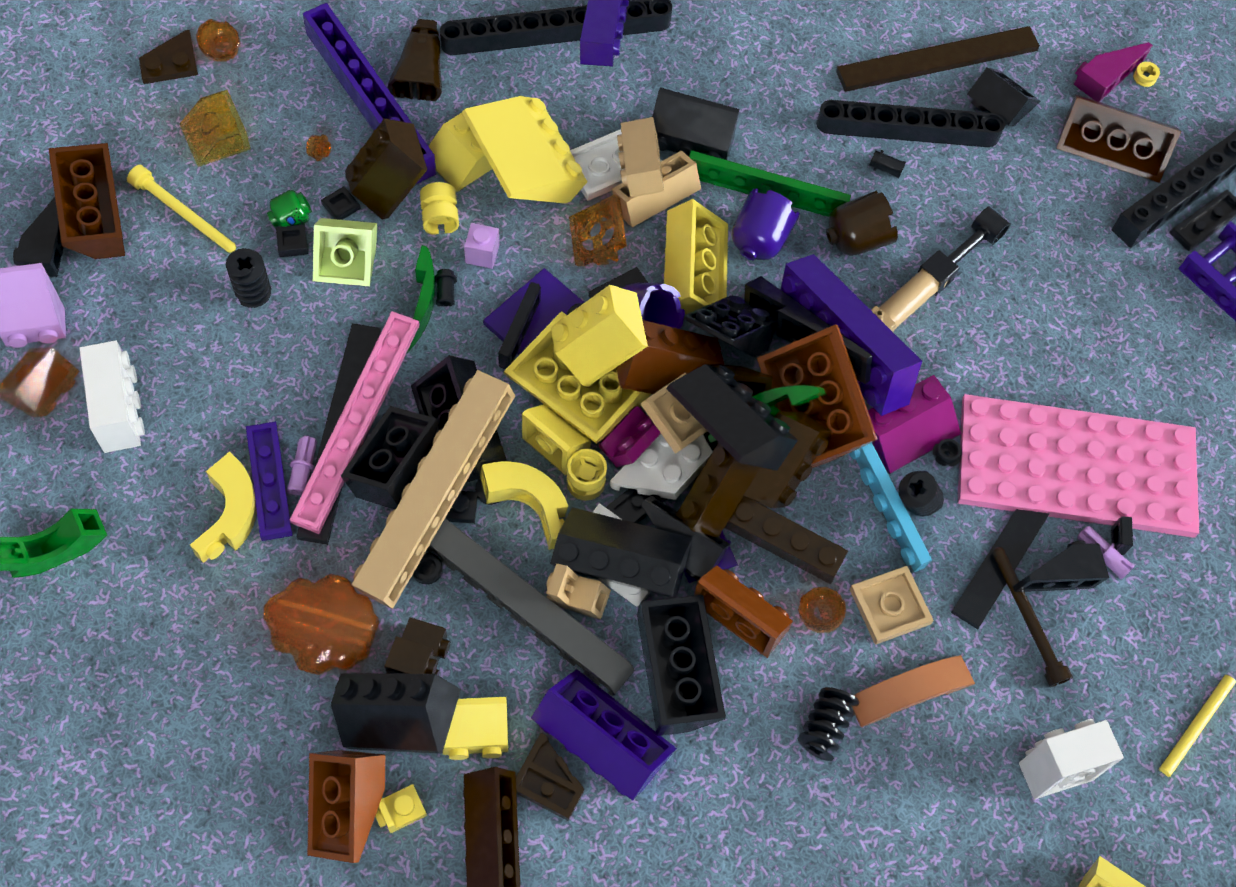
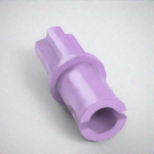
[286,436,317,496]
[1077,526,1134,580]

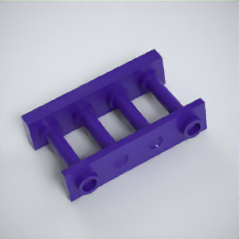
[1178,221,1236,321]

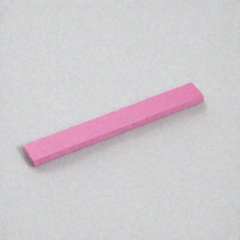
[290,311,420,534]

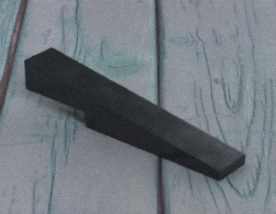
[744,276,872,384]

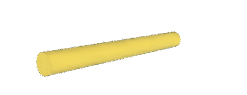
[1159,675,1236,777]

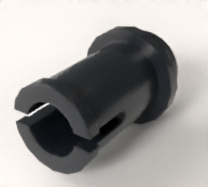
[869,150,906,178]
[434,269,457,306]

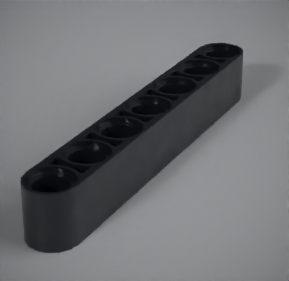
[816,100,1005,147]

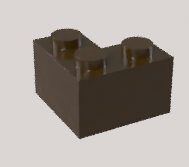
[384,617,451,676]

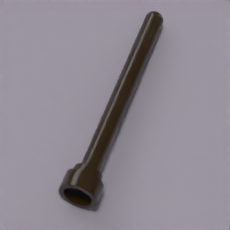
[992,547,1073,688]

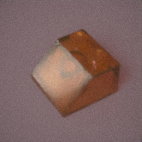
[0,347,80,417]

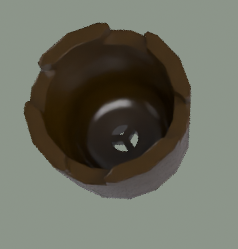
[826,190,898,256]

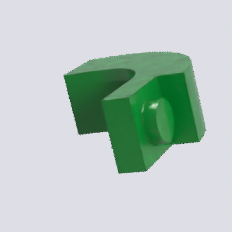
[0,509,107,578]

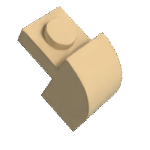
[546,563,611,620]

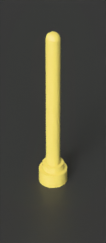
[127,165,236,253]

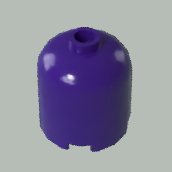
[731,188,800,260]
[622,283,685,329]

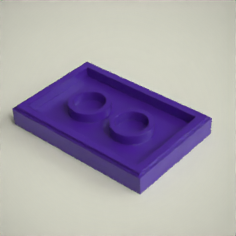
[483,268,585,355]

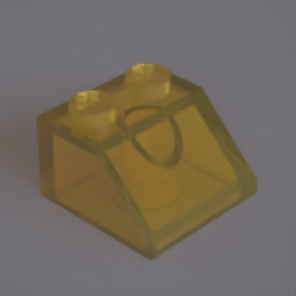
[180,90,251,167]

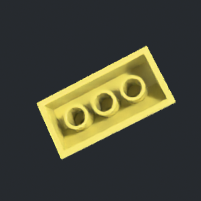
[664,199,728,315]

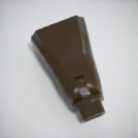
[387,19,442,101]

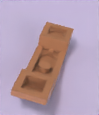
[851,655,975,727]

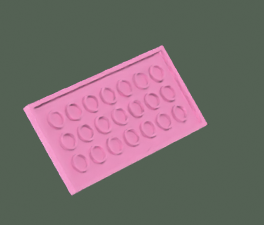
[957,394,1199,538]

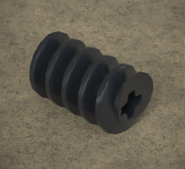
[226,248,271,308]
[898,471,944,517]
[797,687,860,761]

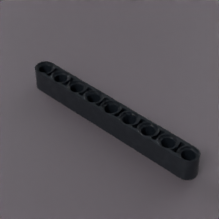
[440,0,672,55]

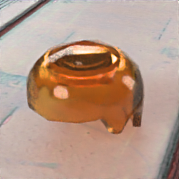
[196,19,241,62]
[798,587,846,633]

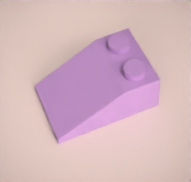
[0,263,66,348]

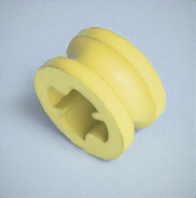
[1133,62,1160,87]

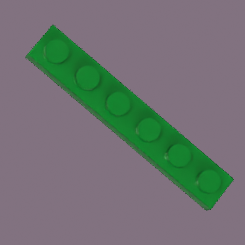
[689,150,851,217]

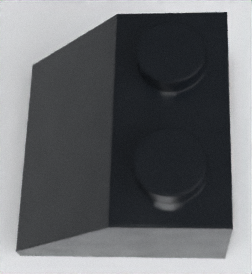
[967,67,1040,126]

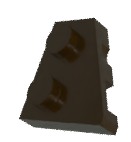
[139,30,198,84]
[516,733,584,822]

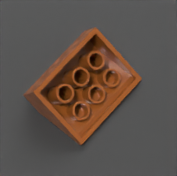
[757,324,878,468]

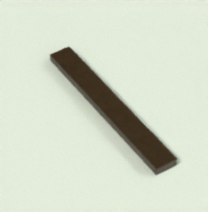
[836,26,1040,92]

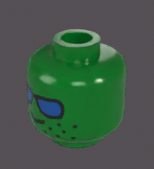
[267,190,312,228]

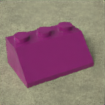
[868,375,961,474]

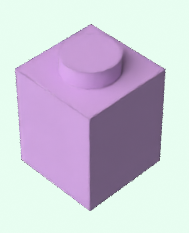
[464,223,499,269]

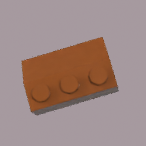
[694,565,793,658]

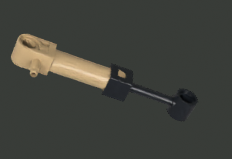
[871,206,1011,332]

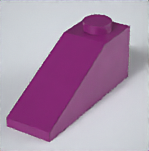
[1073,42,1153,102]

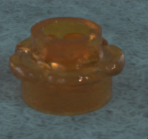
[306,134,331,161]

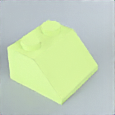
[313,218,377,286]

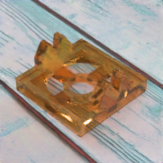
[569,194,627,267]

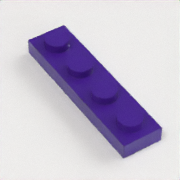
[246,421,293,541]

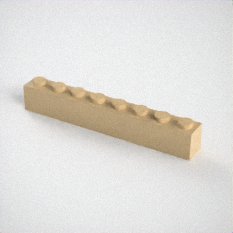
[351,370,516,609]

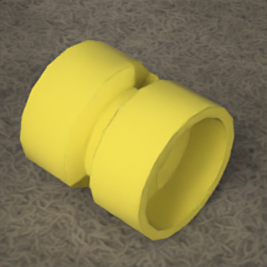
[420,182,459,235]
[566,449,607,501]

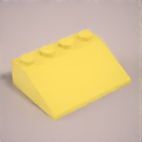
[462,96,587,204]
[504,311,651,444]

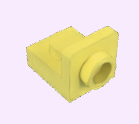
[375,784,427,834]

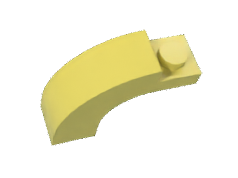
[190,452,257,563]
[480,461,568,550]

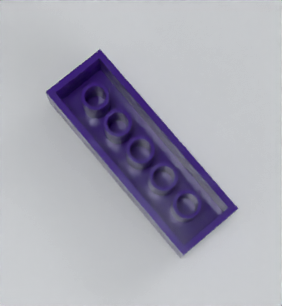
[780,254,922,416]

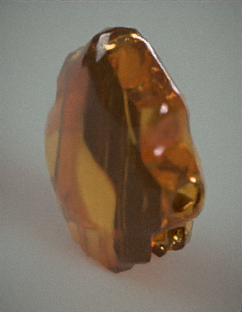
[263,574,379,675]

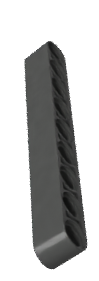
[427,519,635,696]

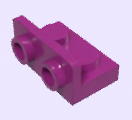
[599,406,661,467]

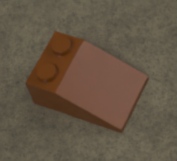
[307,750,386,863]

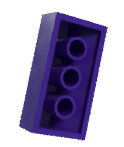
[531,669,677,801]

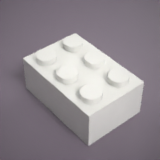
[79,340,145,453]
[1019,719,1124,800]

